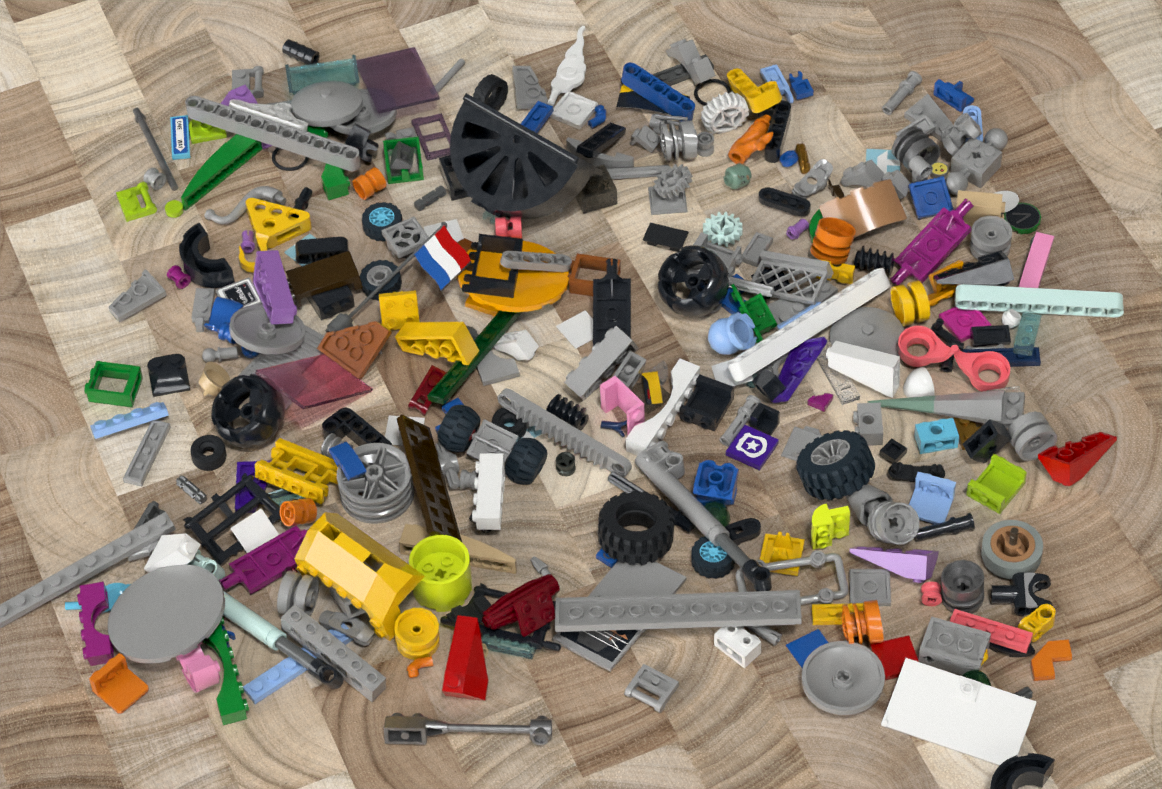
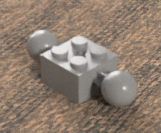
[945,128,1008,195]

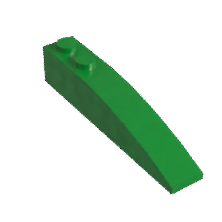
[181,134,262,211]

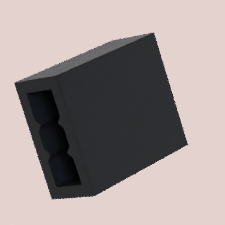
[307,285,355,321]

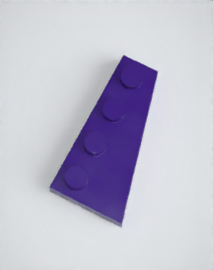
[771,337,828,403]

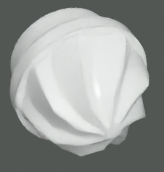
[1002,309,1021,328]

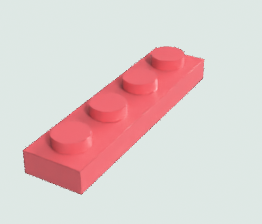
[950,609,1033,653]

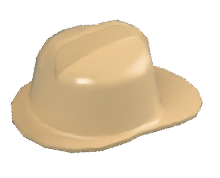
[199,362,230,396]

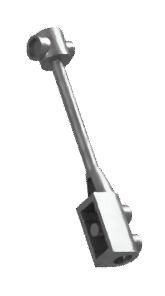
[384,713,552,746]

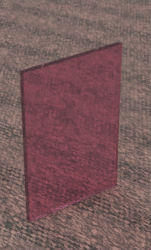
[255,354,373,410]

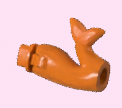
[728,115,773,164]

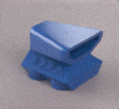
[693,460,739,507]

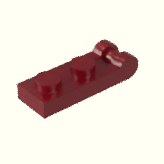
[408,365,447,415]

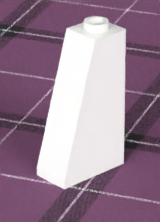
[826,341,900,398]

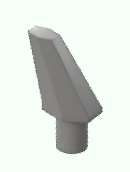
[530,556,551,576]

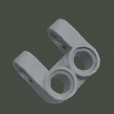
[940,113,982,156]

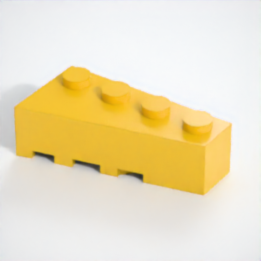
[395,322,479,365]

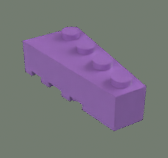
[253,250,297,324]

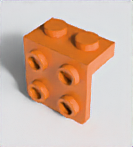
[89,653,149,714]

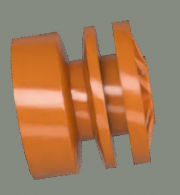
[810,217,856,264]
[841,599,884,645]

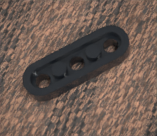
[758,187,811,217]

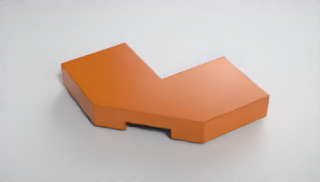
[1031,639,1072,681]

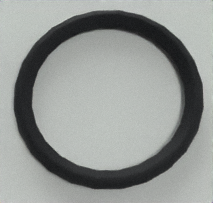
[694,79,731,106]
[272,147,309,171]

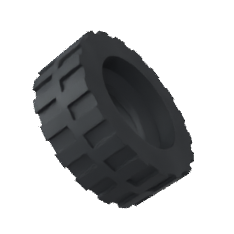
[473,74,508,111]

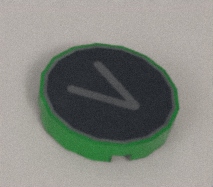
[1004,203,1041,234]

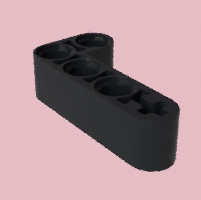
[758,100,791,163]
[322,407,392,446]

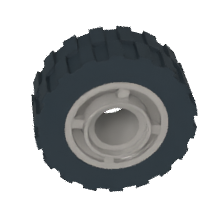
[360,260,402,301]

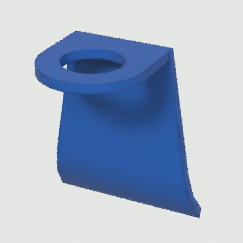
[204,297,243,333]

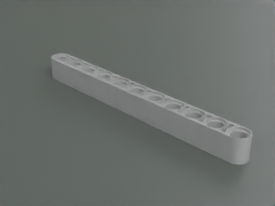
[185,96,361,171]

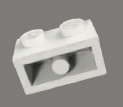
[714,626,761,668]

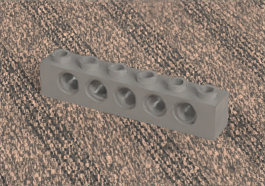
[281,604,386,702]

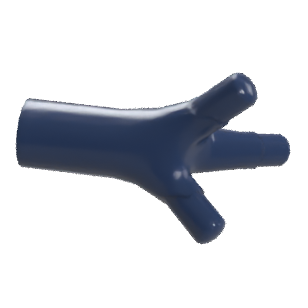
[601,420,627,437]

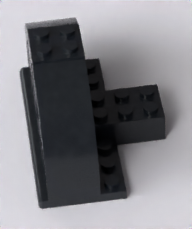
[450,93,603,219]

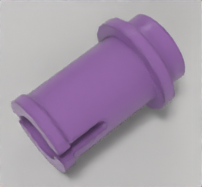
[786,218,809,240]
[241,230,255,253]

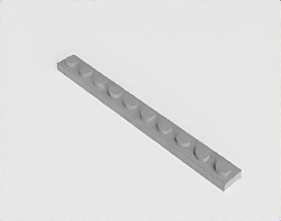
[0,512,176,628]

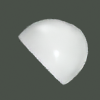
[903,367,935,398]

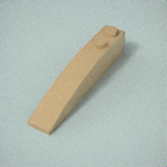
[399,524,517,574]

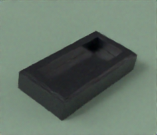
[970,325,1011,347]

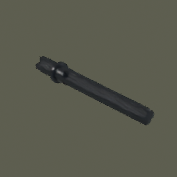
[608,471,695,532]

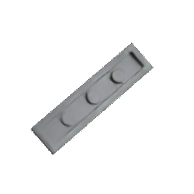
[123,420,171,487]

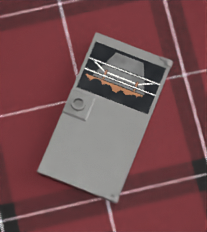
[552,561,687,672]

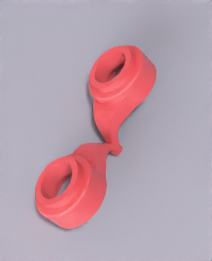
[898,326,1010,392]

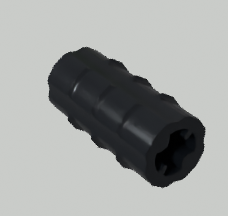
[282,39,320,66]

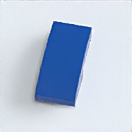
[329,442,367,481]

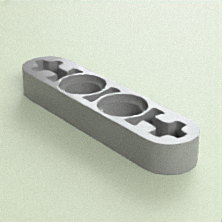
[500,251,572,272]

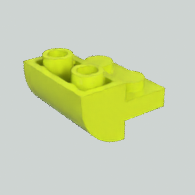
[811,504,850,550]

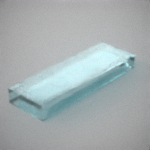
[1013,312,1042,356]

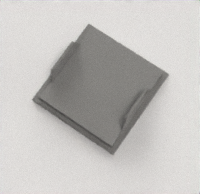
[648,187,688,215]
[781,426,824,461]

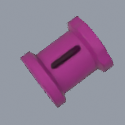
[167,265,191,289]

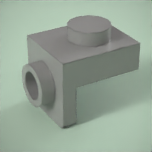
[630,125,660,153]

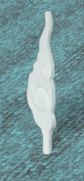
[547,26,586,106]

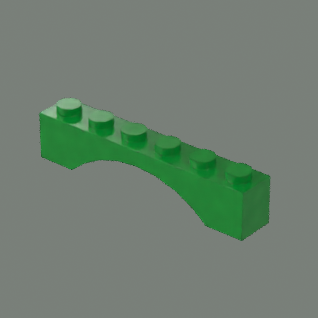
[307,125,351,201]
[202,616,249,726]

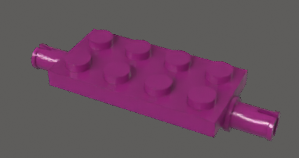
[890,198,974,286]
[218,525,309,595]

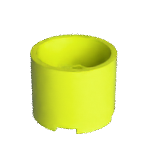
[409,535,473,612]

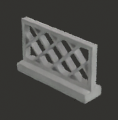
[748,250,834,305]

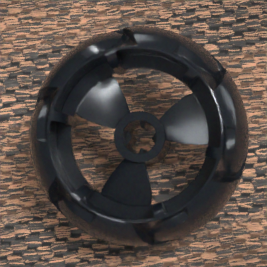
[657,245,729,318]
[211,374,285,448]

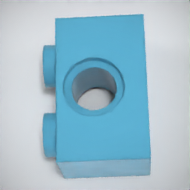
[914,418,959,454]

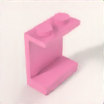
[600,376,645,435]

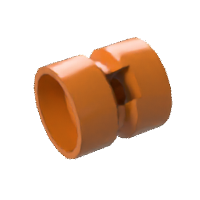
[352,167,387,200]
[280,498,317,526]

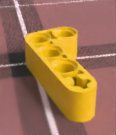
[727,68,782,113]

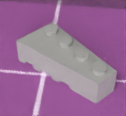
[564,326,639,400]

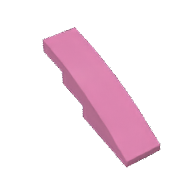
[1019,232,1054,288]

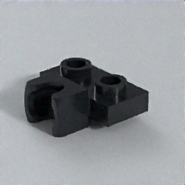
[344,123,379,162]

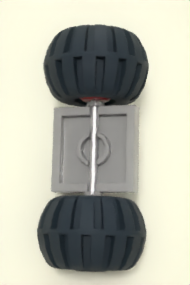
[437,405,548,485]

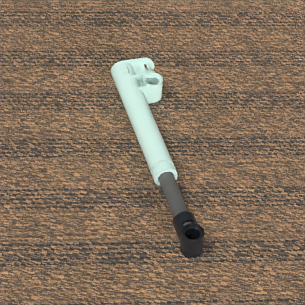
[187,549,344,689]

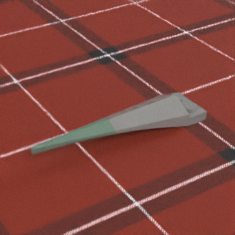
[867,390,1025,428]

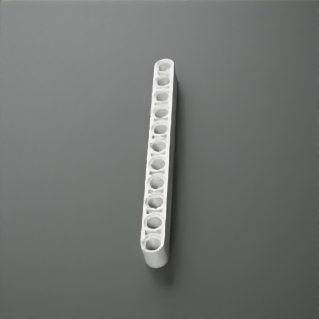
[727,268,891,382]

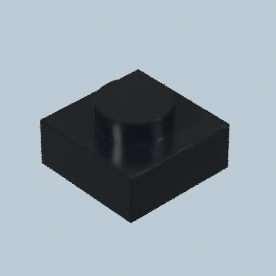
[880,438,907,463]

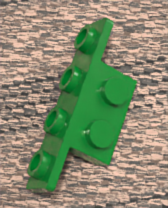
[731,284,778,343]

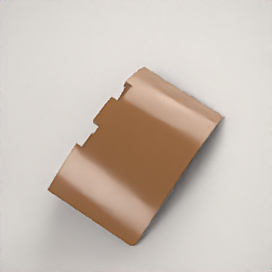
[819,179,907,238]

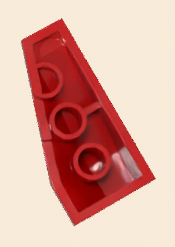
[1038,432,1117,486]
[442,615,489,701]

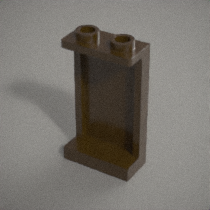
[286,251,362,308]

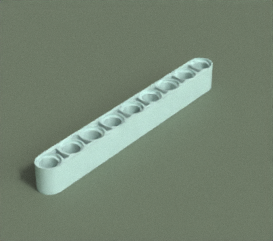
[955,284,1124,318]

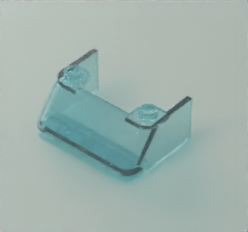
[285,55,360,96]

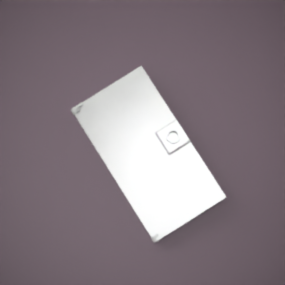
[881,658,1037,766]

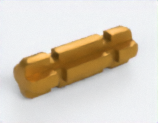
[795,143,811,174]

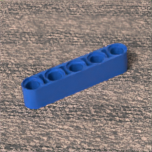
[621,62,695,122]

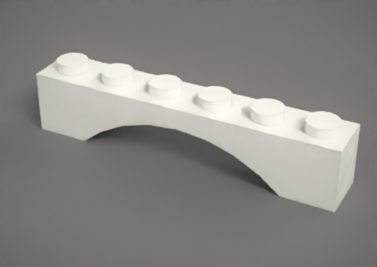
[626,359,700,455]

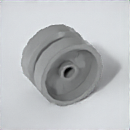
[970,216,1012,260]
[1007,411,1057,461]
[277,570,319,617]

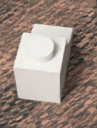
[493,330,539,361]

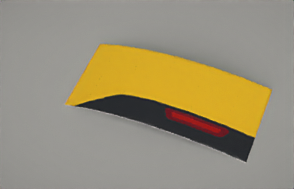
[642,371,663,405]

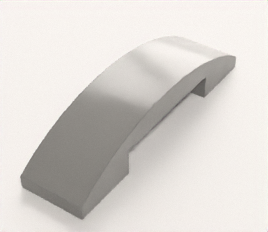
[566,137,634,169]

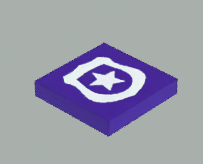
[726,425,779,471]

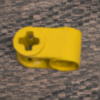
[1017,604,1056,642]

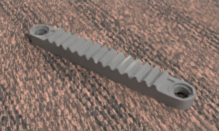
[497,388,632,477]

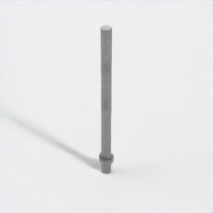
[133,108,178,191]

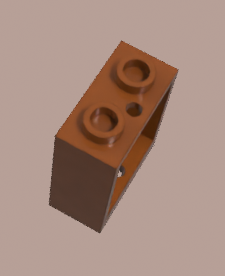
[567,253,621,297]

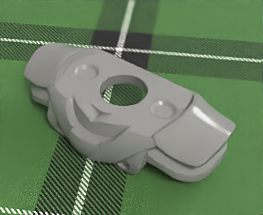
[792,159,833,198]
[319,610,374,646]

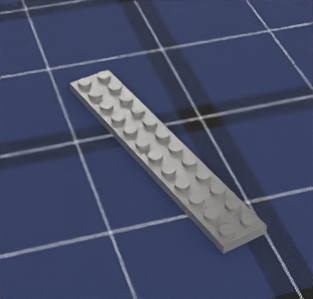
[555,590,802,632]

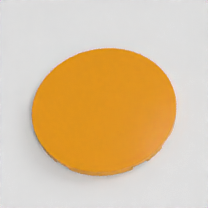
[457,240,569,312]

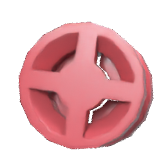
[921,582,942,606]

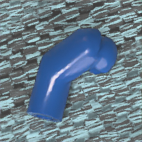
[588,105,607,129]

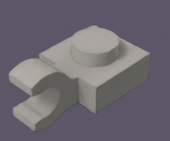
[385,127,417,140]

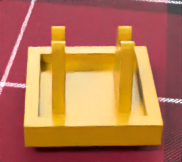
[379,290,420,330]
[760,532,805,576]

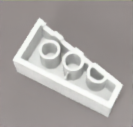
[472,453,506,530]

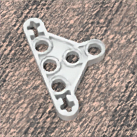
[229,99,308,132]

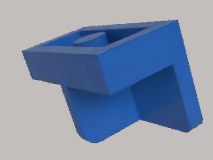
[934,79,974,112]

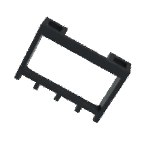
[461,234,523,298]

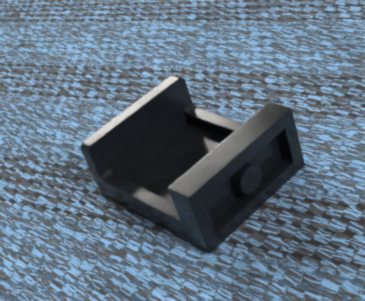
[680,374,734,432]

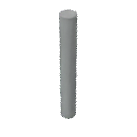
[430,59,465,96]

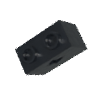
[962,419,1012,464]

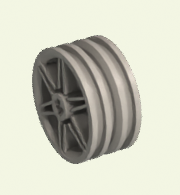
[337,443,414,524]

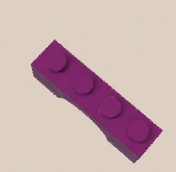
[77,581,114,666]

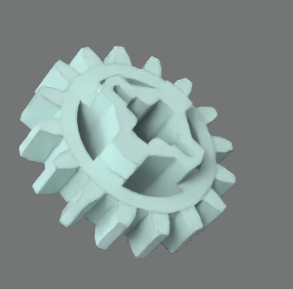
[703,212,743,247]

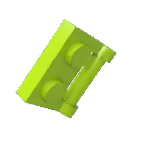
[116,182,157,222]

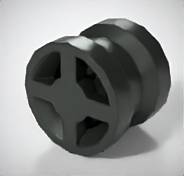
[556,452,576,477]

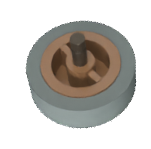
[981,520,1043,579]

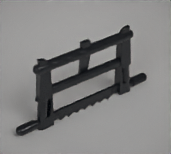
[183,473,298,567]
[440,583,561,651]

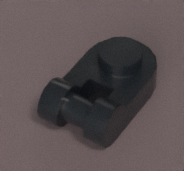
[725,518,761,546]

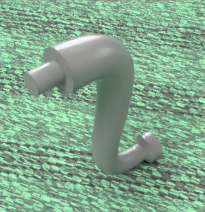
[204,186,286,224]

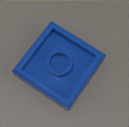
[908,176,954,220]

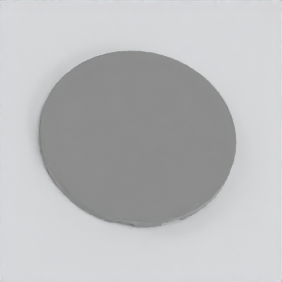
[108,564,225,664]

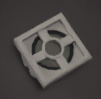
[381,217,429,259]

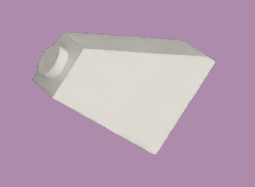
[144,534,201,573]

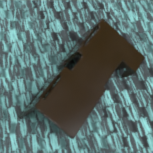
[828,179,844,198]

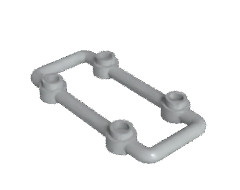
[736,550,848,605]

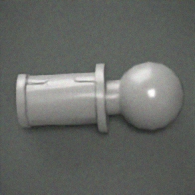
[202,346,239,362]

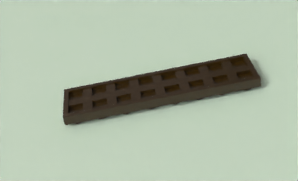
[397,414,462,542]

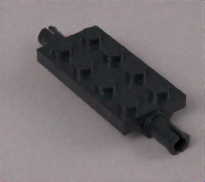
[593,259,631,367]

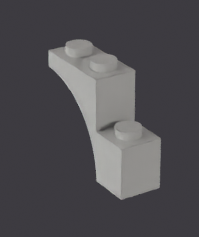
[666,38,716,85]
[840,159,911,199]

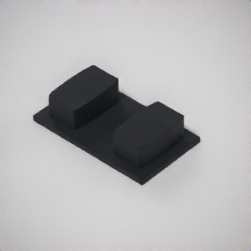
[643,222,689,252]
[446,595,491,626]

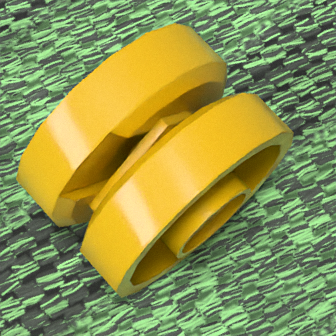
[891,280,930,327]
[394,608,440,660]

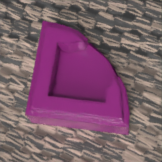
[807,393,834,412]

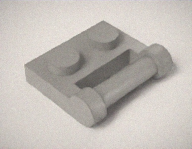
[232,66,264,98]
[624,664,679,713]

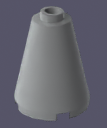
[845,484,893,527]

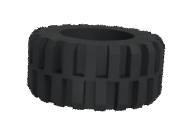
[598,491,674,565]

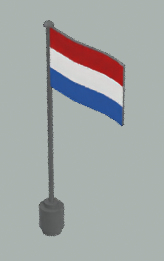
[325,222,471,333]

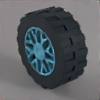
[362,202,402,242]
[691,536,735,579]

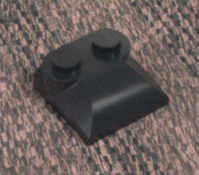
[147,354,191,397]

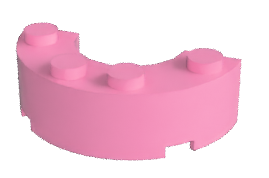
[176,641,221,693]

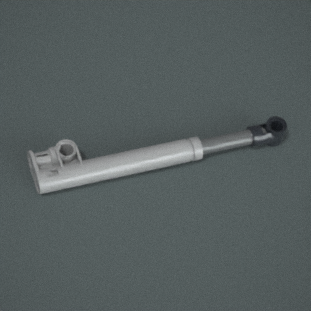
[635,441,772,591]

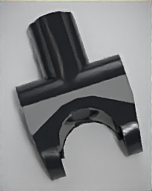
[991,572,1053,616]

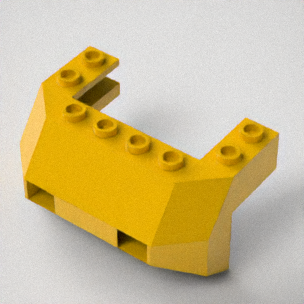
[294,512,425,641]

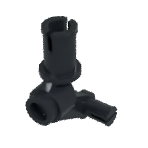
[931,318,964,373]

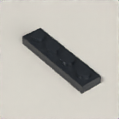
[576,122,626,158]

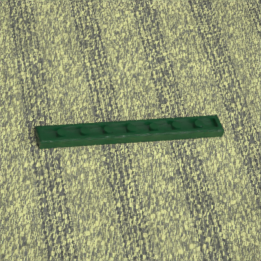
[427,311,522,405]

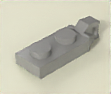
[192,288,215,332]

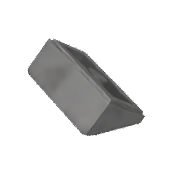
[390,141,414,169]

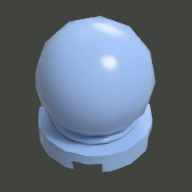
[708,312,757,355]

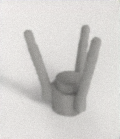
[649,114,688,135]

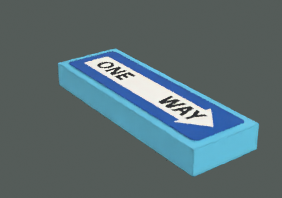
[170,115,191,160]

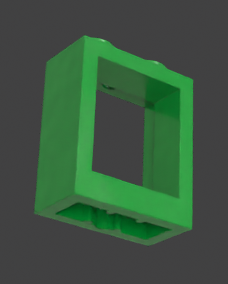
[84,361,143,408]

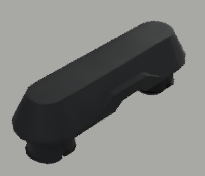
[888,462,945,482]

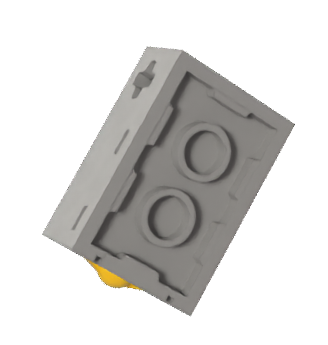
[919,616,991,679]

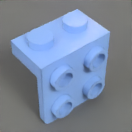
[909,472,956,524]

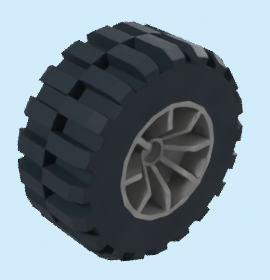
[796,430,875,501]

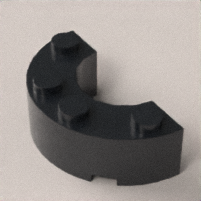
[179,222,235,288]
[990,753,1055,789]

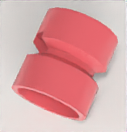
[495,216,522,239]

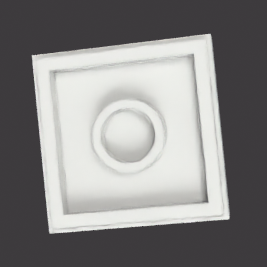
[550,92,598,130]

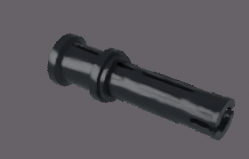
[914,513,975,542]

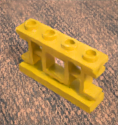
[255,438,338,504]

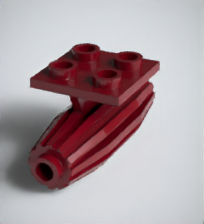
[482,574,560,637]

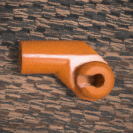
[406,656,433,678]

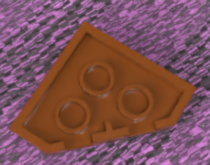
[317,321,392,380]

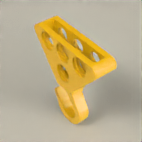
[239,198,312,273]

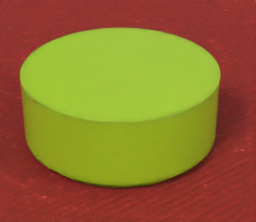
[165,200,184,218]

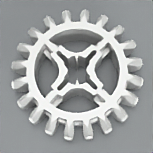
[701,92,749,134]

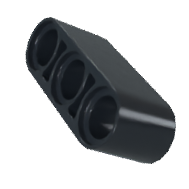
[295,237,349,264]

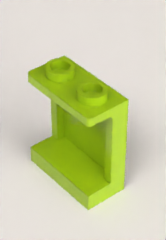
[966,454,1027,514]

